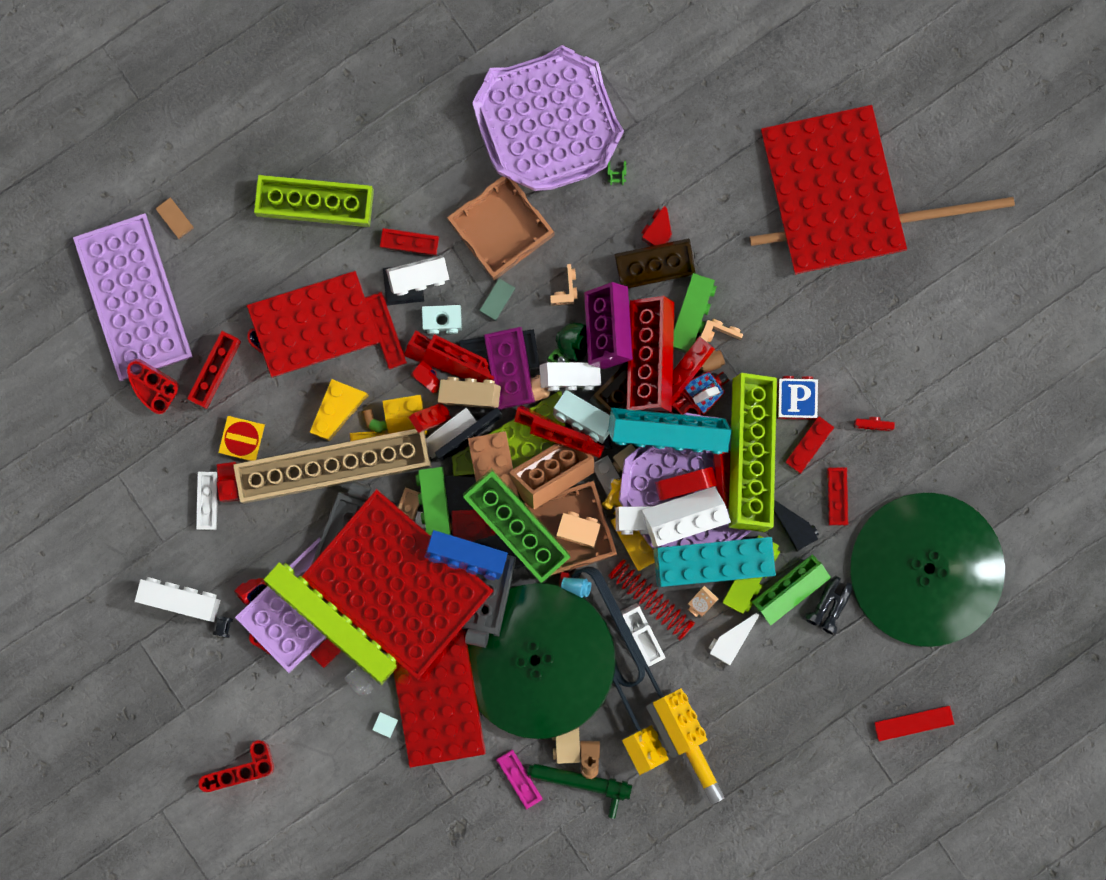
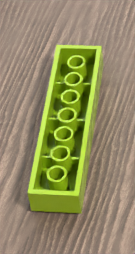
[728,373,777,532]
[264,562,397,685]

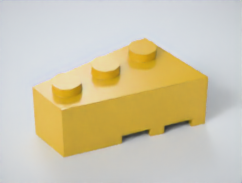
[310,379,369,441]

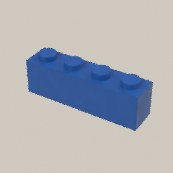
[425,530,508,580]

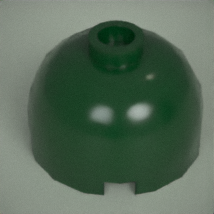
[556,323,588,362]

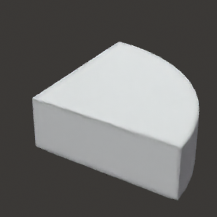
[693,386,720,404]

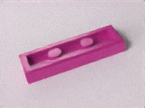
[496,750,543,809]

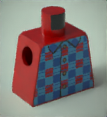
[684,371,730,416]

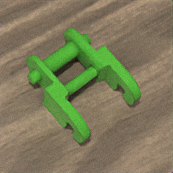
[608,161,626,185]

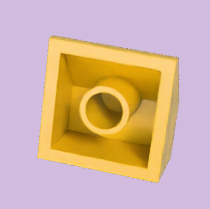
[383,395,428,435]

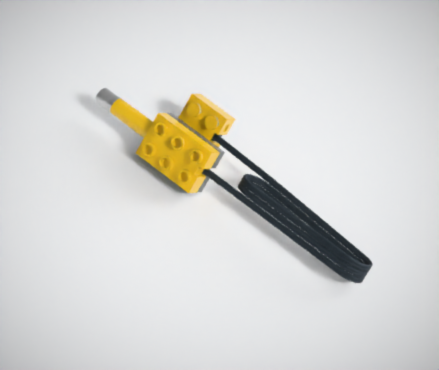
[571,566,724,804]

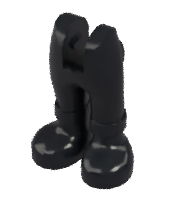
[803,576,852,635]

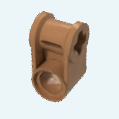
[580,741,600,779]

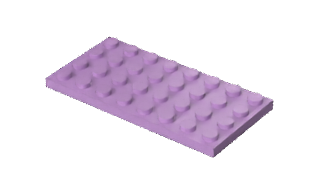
[73,214,193,382]

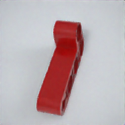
[198,740,274,792]

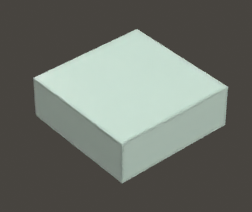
[373,712,398,738]

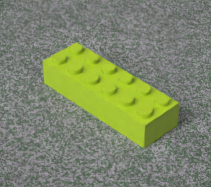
[254,175,374,227]

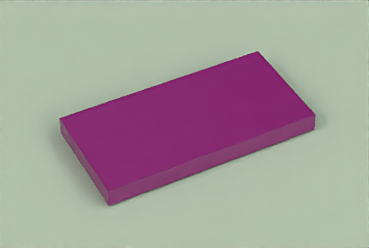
[484,327,535,410]

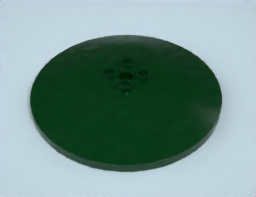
[850,493,1005,647]
[467,583,616,739]

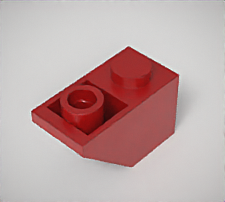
[641,206,672,246]

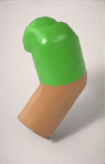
[363,409,387,433]

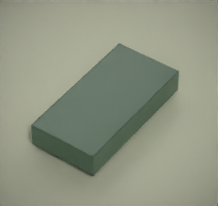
[479,278,516,321]

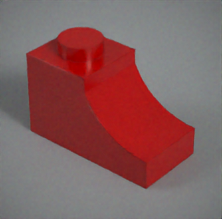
[217,462,240,503]

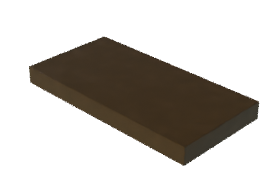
[614,238,696,289]

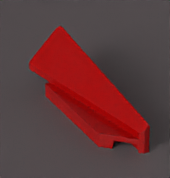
[404,330,494,383]
[514,405,604,458]

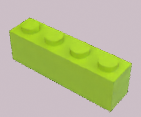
[722,535,780,614]

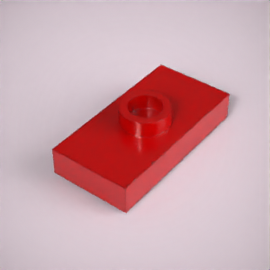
[854,417,895,431]

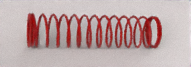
[608,559,695,641]

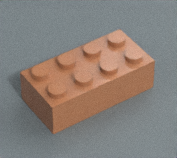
[468,431,519,498]

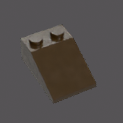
[588,361,628,415]

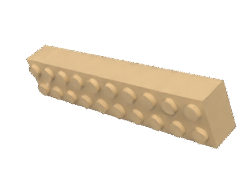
[233,429,431,504]

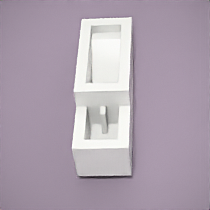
[426,408,477,459]
[621,603,665,667]

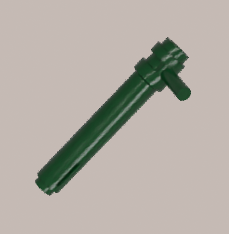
[527,763,632,819]

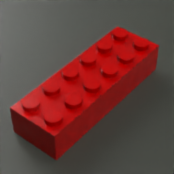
[627,296,674,413]

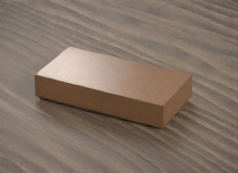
[156,197,194,239]

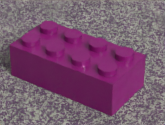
[584,282,633,369]

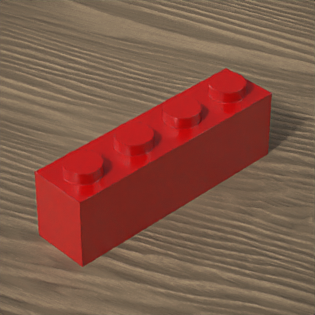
[187,331,241,410]

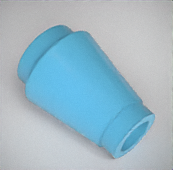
[561,577,591,598]

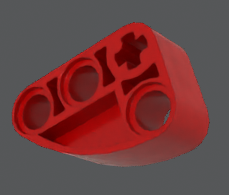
[127,359,179,414]
[655,467,718,501]

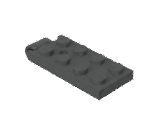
[311,481,371,565]
[462,555,516,648]

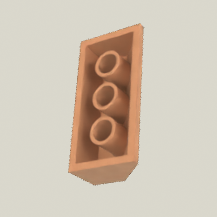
[509,443,594,510]

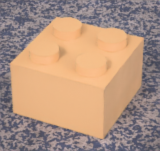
[557,511,601,549]

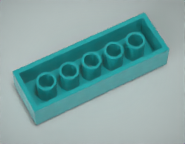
[608,408,731,454]
[653,537,776,587]

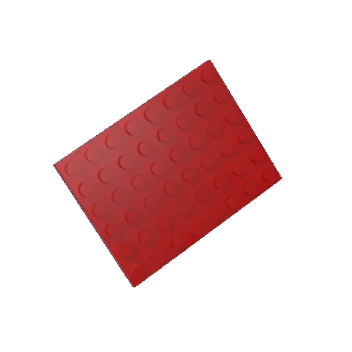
[761,105,907,275]
[302,489,494,679]

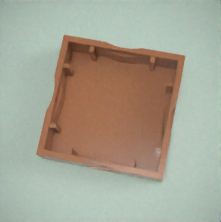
[447,176,554,281]
[524,481,617,577]

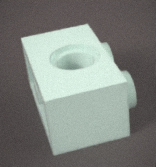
[422,305,462,335]

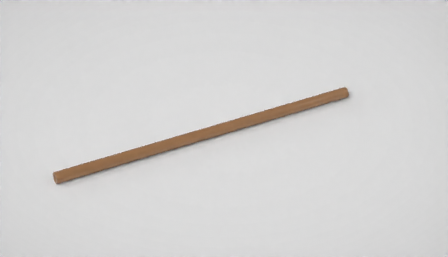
[750,197,1015,246]

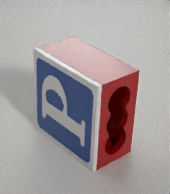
[777,376,818,420]

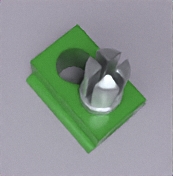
[547,349,571,363]

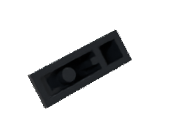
[774,500,819,551]

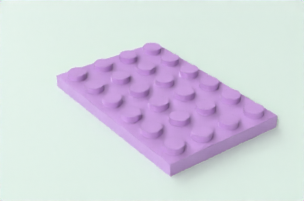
[235,537,343,673]

